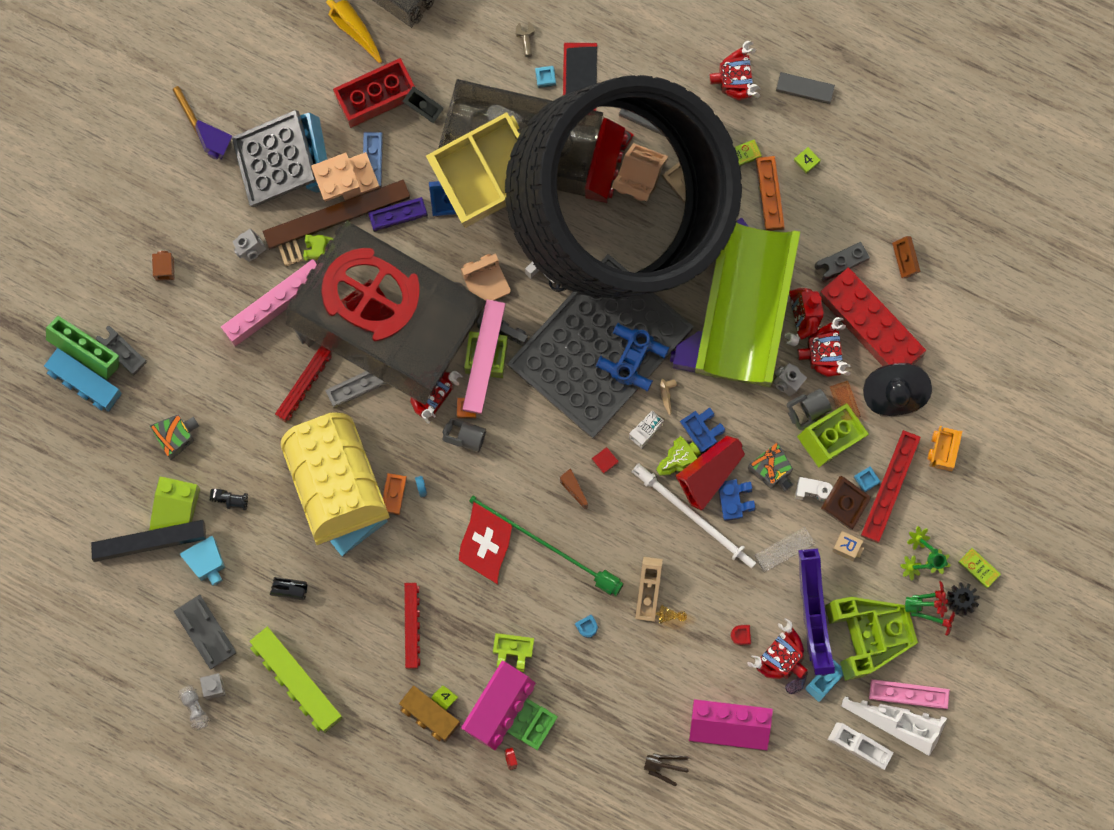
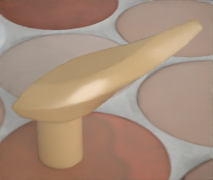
[660,379,677,415]

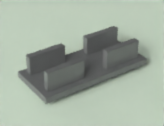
[174,594,237,670]

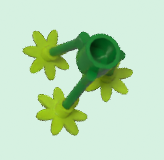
[900,526,951,581]

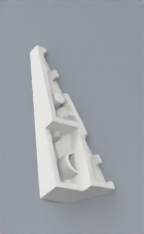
[842,697,947,756]

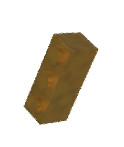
[399,685,460,742]

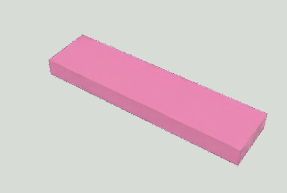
[869,679,950,710]

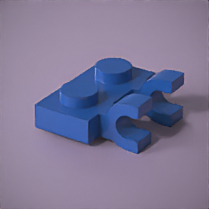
[680,408,725,454]
[719,479,755,521]

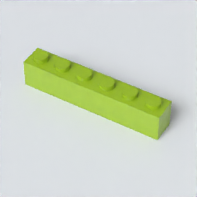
[249,626,343,733]

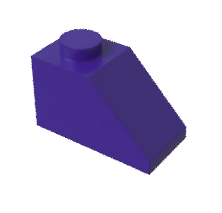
[195,120,232,160]
[670,331,702,373]

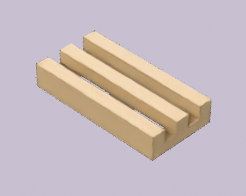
[278,240,303,267]

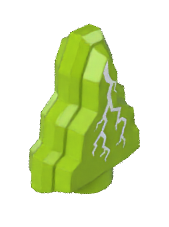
[656,436,701,476]

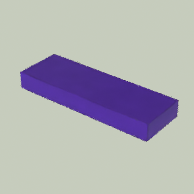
[368,197,428,231]

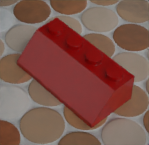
[585,117,628,203]

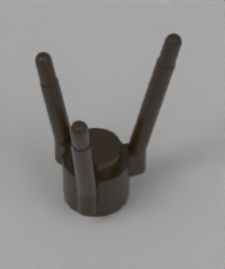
[644,753,689,786]

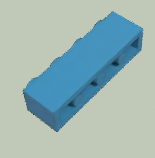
[300,112,328,193]
[44,348,122,412]

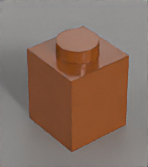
[152,251,175,281]

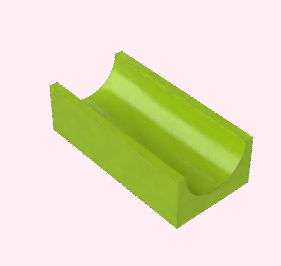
[695,223,800,387]

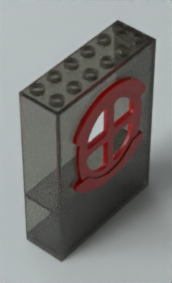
[285,221,486,405]

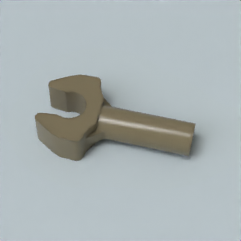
[516,22,535,57]

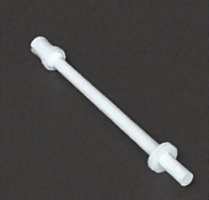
[631,463,756,569]

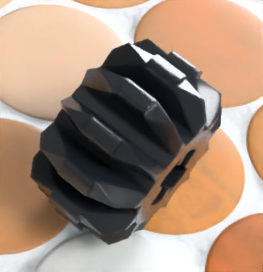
[947,582,980,616]

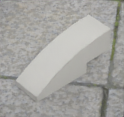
[828,723,893,770]

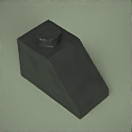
[402,86,444,123]

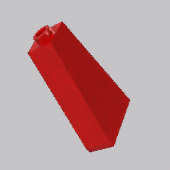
[676,436,745,510]

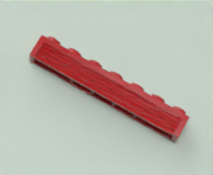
[275,346,332,423]
[404,583,420,669]

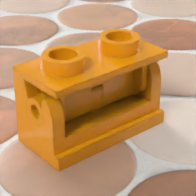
[927,426,963,472]

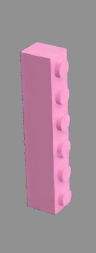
[221,259,325,347]

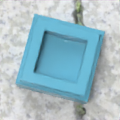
[535,66,556,88]

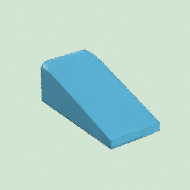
[805,659,844,702]

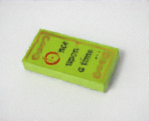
[734,140,762,166]
[958,548,1001,589]

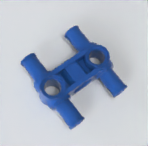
[596,323,670,392]

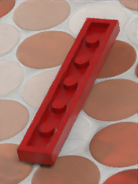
[861,430,921,543]

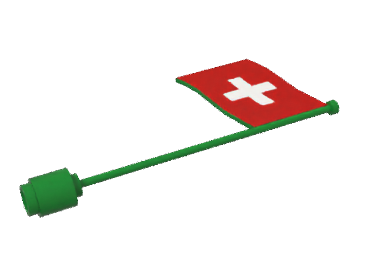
[459,495,624,596]

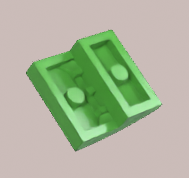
[507,698,558,750]

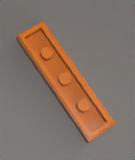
[756,156,785,231]

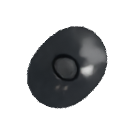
[863,363,932,416]

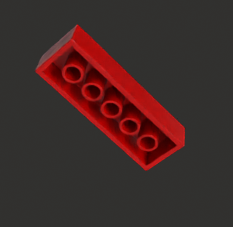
[820,267,926,366]

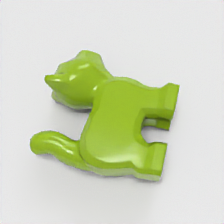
[303,235,340,267]

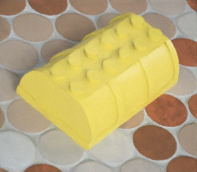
[281,413,390,545]

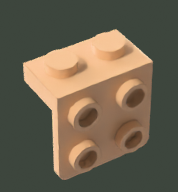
[461,254,511,307]

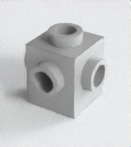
[232,229,266,262]
[772,363,807,396]

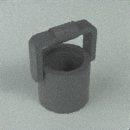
[787,389,832,430]
[442,418,486,452]

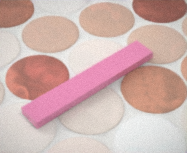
[463,300,506,414]

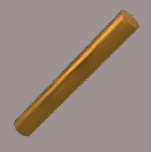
[172,86,198,136]

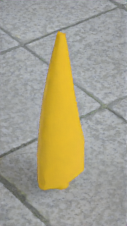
[326,0,382,64]

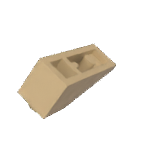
[635,557,663,622]

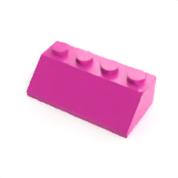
[461,660,536,751]
[689,699,773,751]

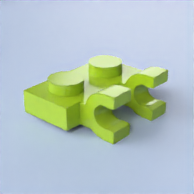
[493,633,534,673]

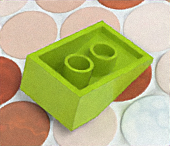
[797,403,869,468]
[149,476,200,530]

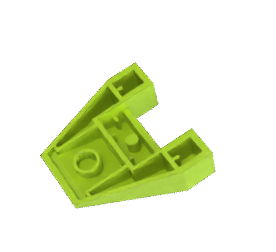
[824,597,918,681]

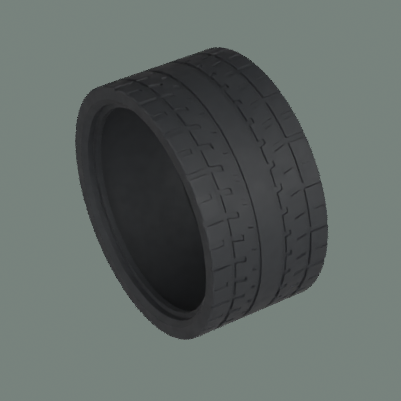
[505,75,742,298]

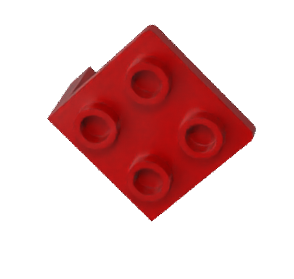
[341,279,394,334]

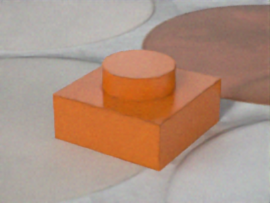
[457,398,476,419]

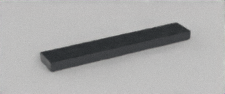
[91,520,206,562]

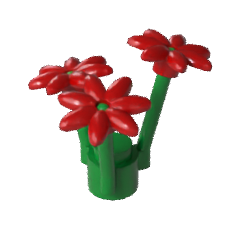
[905,581,955,636]

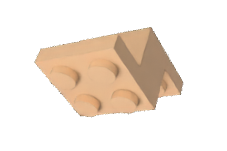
[612,143,668,201]
[311,152,380,202]

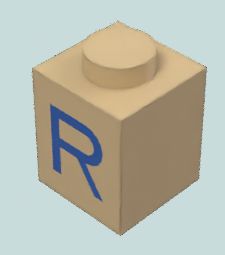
[832,531,864,561]

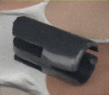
[270,577,308,601]

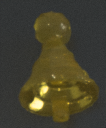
[656,605,687,624]

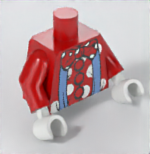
[709,41,760,101]
[785,287,824,346]
[798,317,851,377]
[405,371,463,424]
[747,618,808,679]

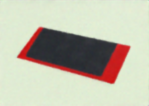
[563,43,597,113]

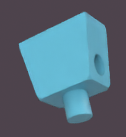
[180,536,225,586]

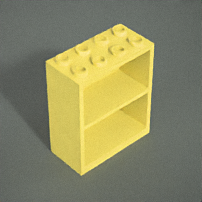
[426,112,520,228]

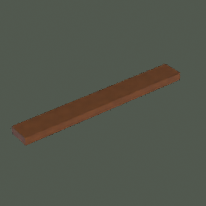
[262,179,410,250]

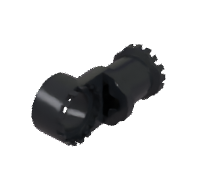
[209,489,248,510]

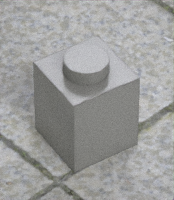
[200,673,226,700]

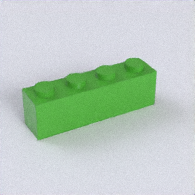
[46,316,119,380]

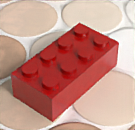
[333,58,415,128]

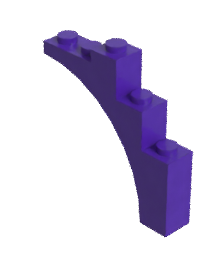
[798,548,835,676]

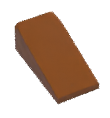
[560,468,588,509]

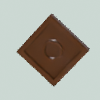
[821,476,871,530]

